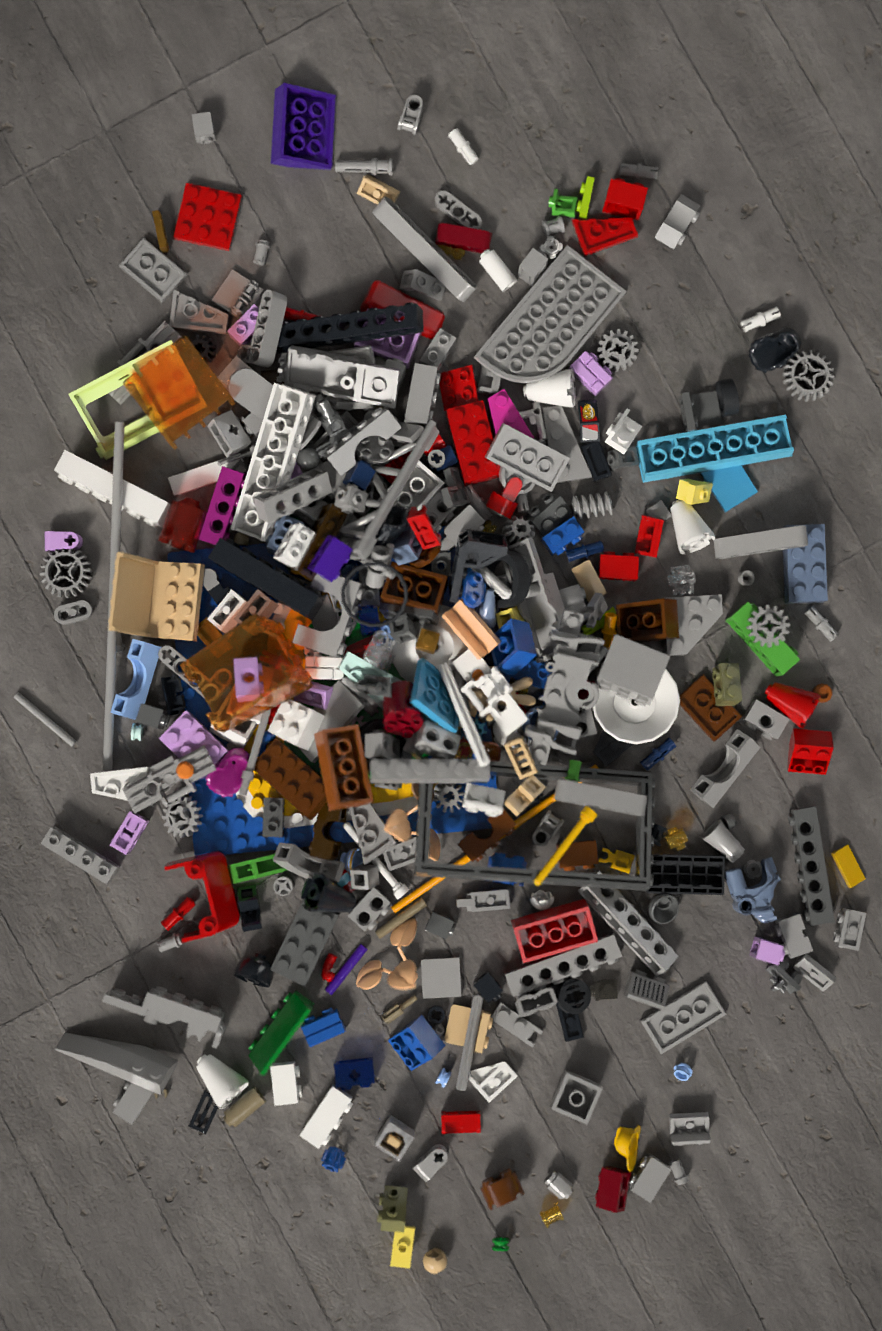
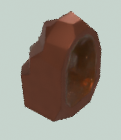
[482,741,501,762]

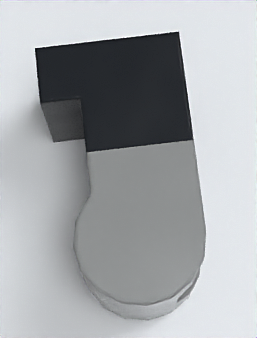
[203,569,230,605]

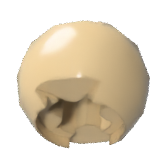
[423,1248,447,1274]

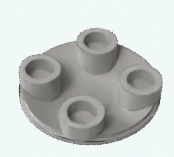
[356,436,394,463]

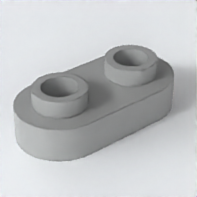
[54,600,93,625]

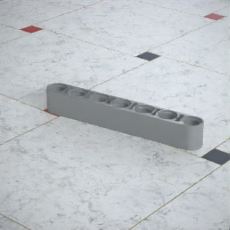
[372,196,477,302]

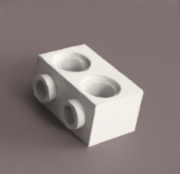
[273,523,315,568]

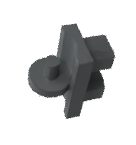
[765,959,803,994]

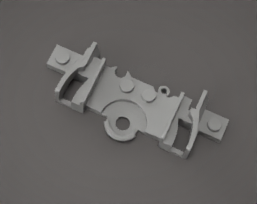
[524,609,605,765]

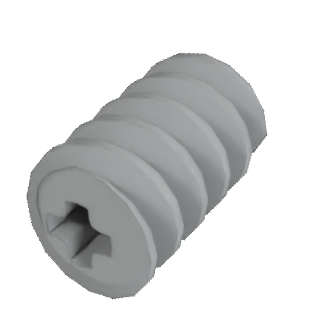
[572,492,613,519]

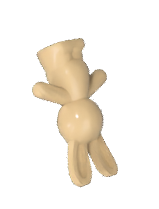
[468,677,536,722]

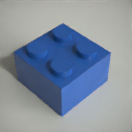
[491,618,537,675]

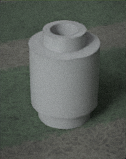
[544,1170,573,1200]

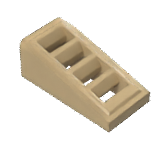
[504,735,538,780]

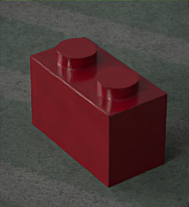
[595,1166,631,1213]

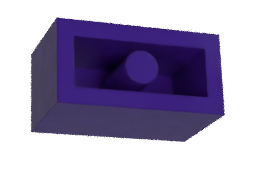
[308,535,353,582]

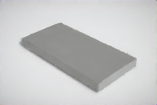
[297,680,365,763]
[640,980,726,1054]

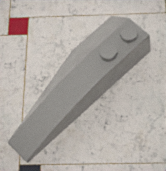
[55,1032,178,1095]

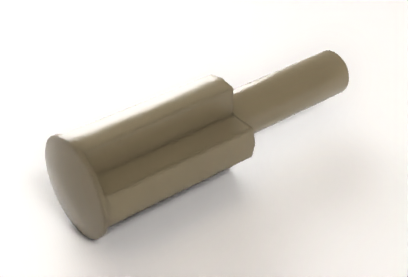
[381,995,418,1024]

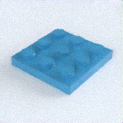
[411,657,459,733]

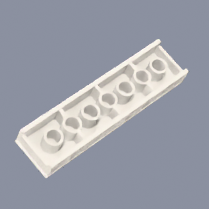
[231,383,316,541]

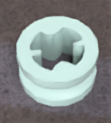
[131,723,144,741]

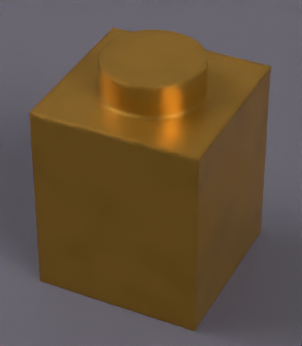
[415,628,440,655]

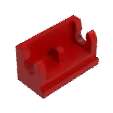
[407,505,441,550]
[635,515,664,558]
[441,1110,481,1134]

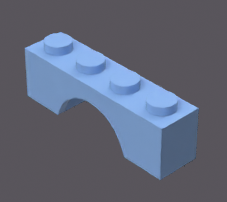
[110,639,162,720]

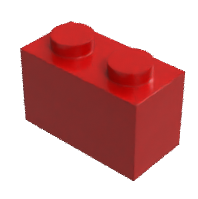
[598,551,639,581]

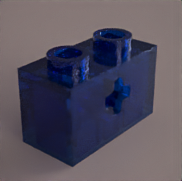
[358,605,381,636]
[334,1057,375,1090]

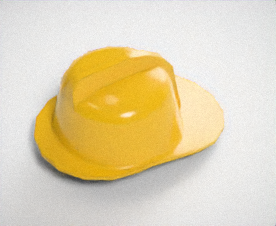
[614,1125,641,1172]

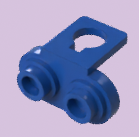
[463,570,486,608]

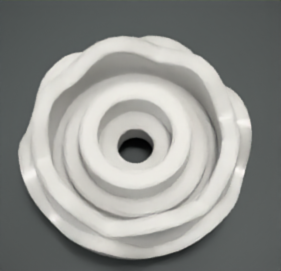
[530,890,554,910]

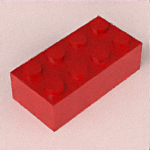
[446,400,500,486]
[511,899,598,963]

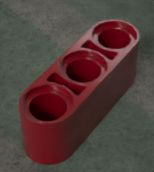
[435,223,492,254]

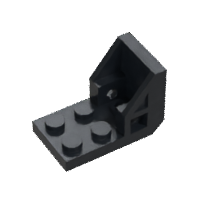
[448,529,508,603]

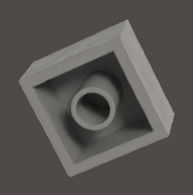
[550,1069,603,1125]

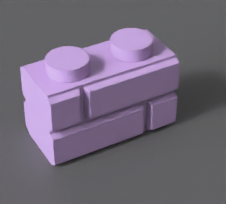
[569,351,613,396]

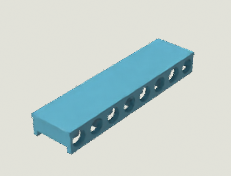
[636,415,794,483]

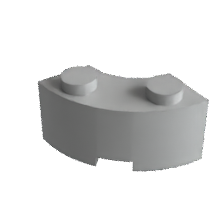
[655,194,701,249]

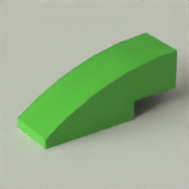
[228,854,288,884]

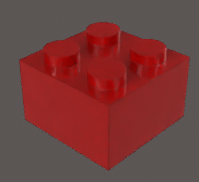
[602,178,648,221]

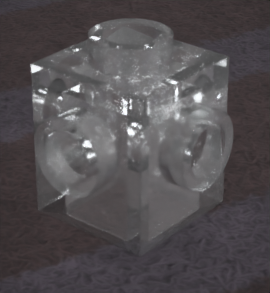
[667,565,696,596]

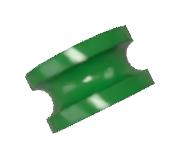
[492,1237,510,1251]

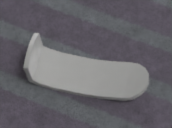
[227,368,322,450]

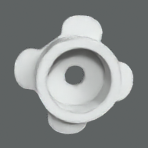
[540,236,563,259]

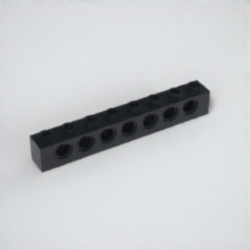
[276,303,423,353]

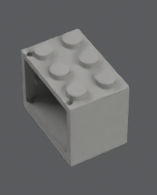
[596,634,670,706]

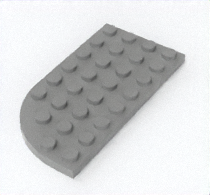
[474,245,627,383]

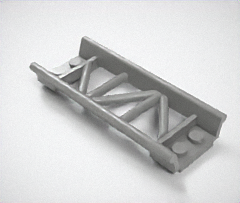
[336,416,439,562]

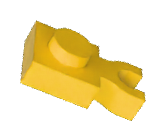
[598,847,635,874]

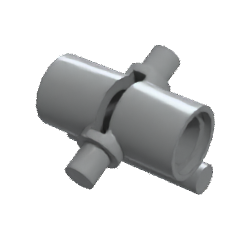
[360,543,395,588]

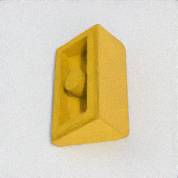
[831,844,866,888]

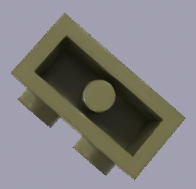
[712,663,742,706]
[377,1185,408,1233]

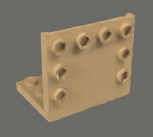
[108,552,205,641]

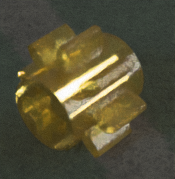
[664,827,688,851]

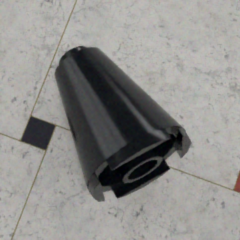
[301,873,356,913]

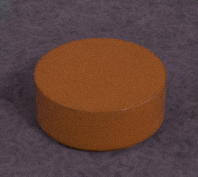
[812,684,832,703]

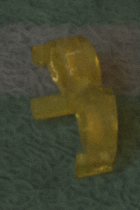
[438,245,465,260]

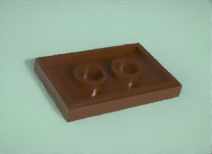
[679,674,742,742]

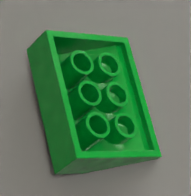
[248,990,314,1076]

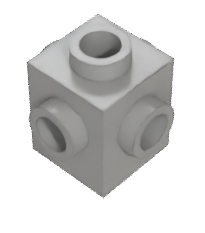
[334,484,368,514]

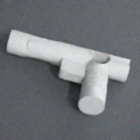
[519,402,547,440]

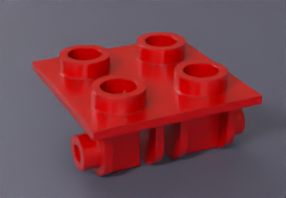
[440,365,479,411]

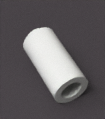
[479,250,517,292]

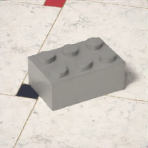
[404,363,441,428]

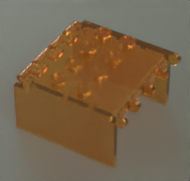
[122,336,235,450]

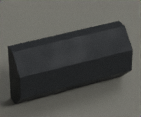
[646,854,725,895]

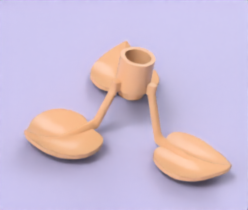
[384,783,441,861]
[356,918,418,989]

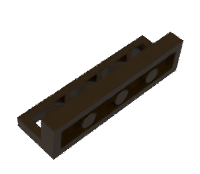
[289,504,348,581]

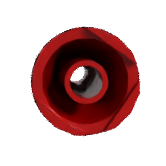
[764,682,821,729]

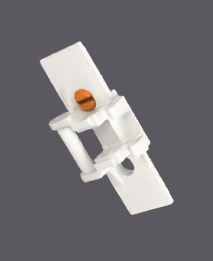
[452,649,529,736]

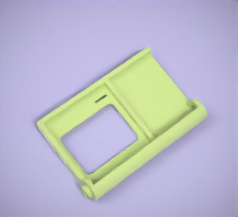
[69,340,207,460]

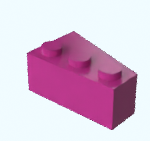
[487,389,534,439]

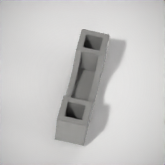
[324,407,402,476]
[690,729,760,808]

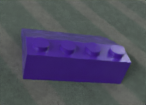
[271,83,336,170]

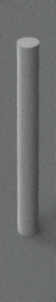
[14,692,77,747]

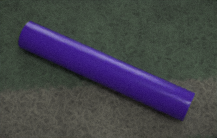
[325,943,368,995]

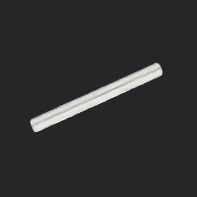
[438,663,490,767]

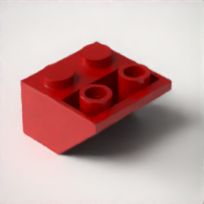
[787,728,834,775]

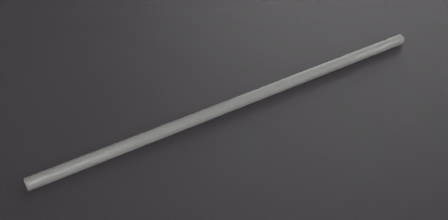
[103,422,125,771]

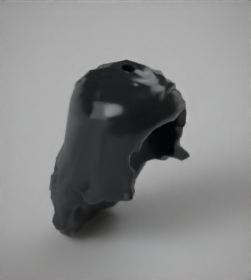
[748,327,802,373]
[363,506,409,547]

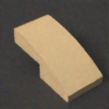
[503,775,546,816]

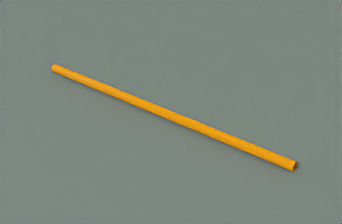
[391,764,599,913]

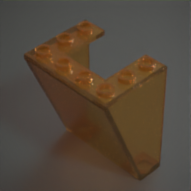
[180,614,313,732]

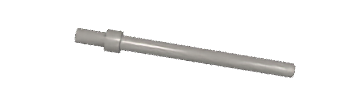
[239,682,279,796]

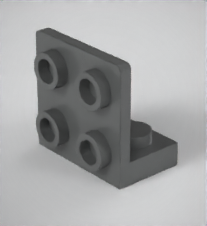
[679,391,723,432]

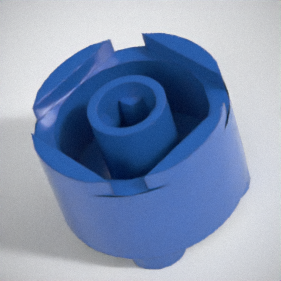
[487,853,527,886]

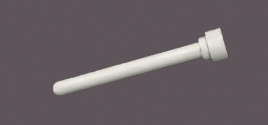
[343,822,409,899]

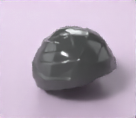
[648,894,679,924]

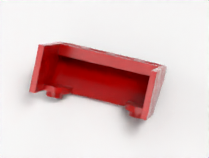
[164,851,240,943]

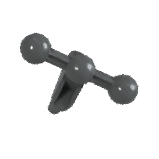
[296,392,376,471]

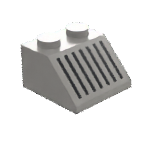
[623,969,669,1010]

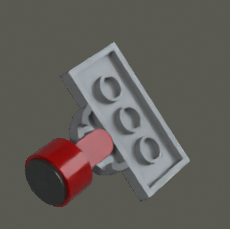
[485,423,570,519]

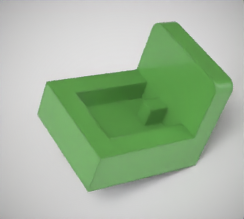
[549,189,578,217]

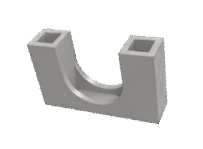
[292,574,365,658]

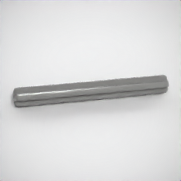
[456,994,484,1091]

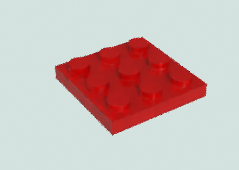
[174,183,242,251]

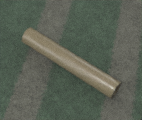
[375,898,428,939]

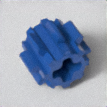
[321,1146,346,1172]

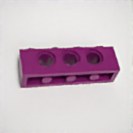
[199,466,247,545]

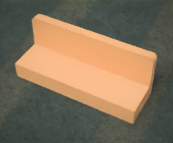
[442,598,501,660]

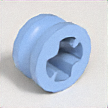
[435,1067,452,1088]

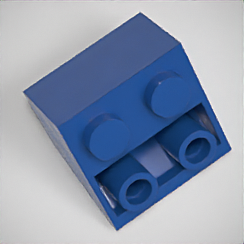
[388,1015,446,1071]

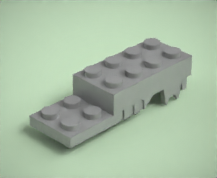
[276,345,401,408]
[502,537,567,663]
[102,986,226,1049]

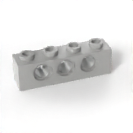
[253,467,332,523]
[41,826,121,884]

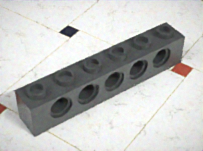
[788,806,835,926]

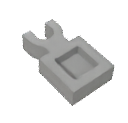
[583,593,608,628]

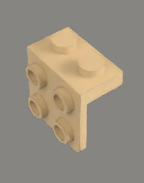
[444,1004,493,1053]

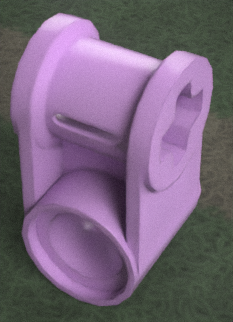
[45,531,83,552]

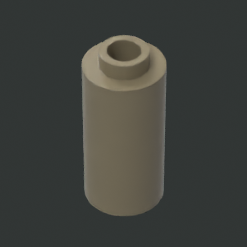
[223,1087,266,1127]

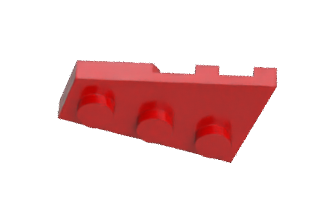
[571,218,638,256]

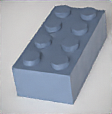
[783,524,828,604]

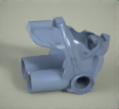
[725,857,781,923]

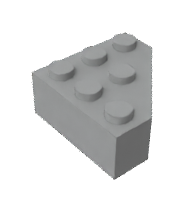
[664,595,723,656]

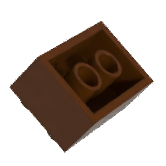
[381,562,448,616]
[616,598,679,643]

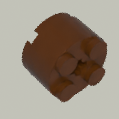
[480,1168,525,1210]

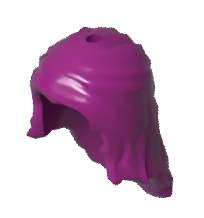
[205,747,250,797]

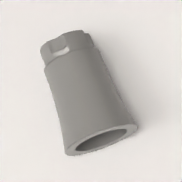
[701,819,745,863]

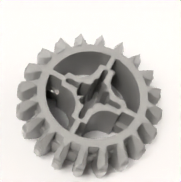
[782,350,835,402]
[40,548,92,598]

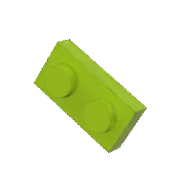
[576,176,595,220]

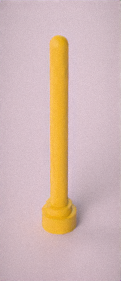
[534,806,598,885]

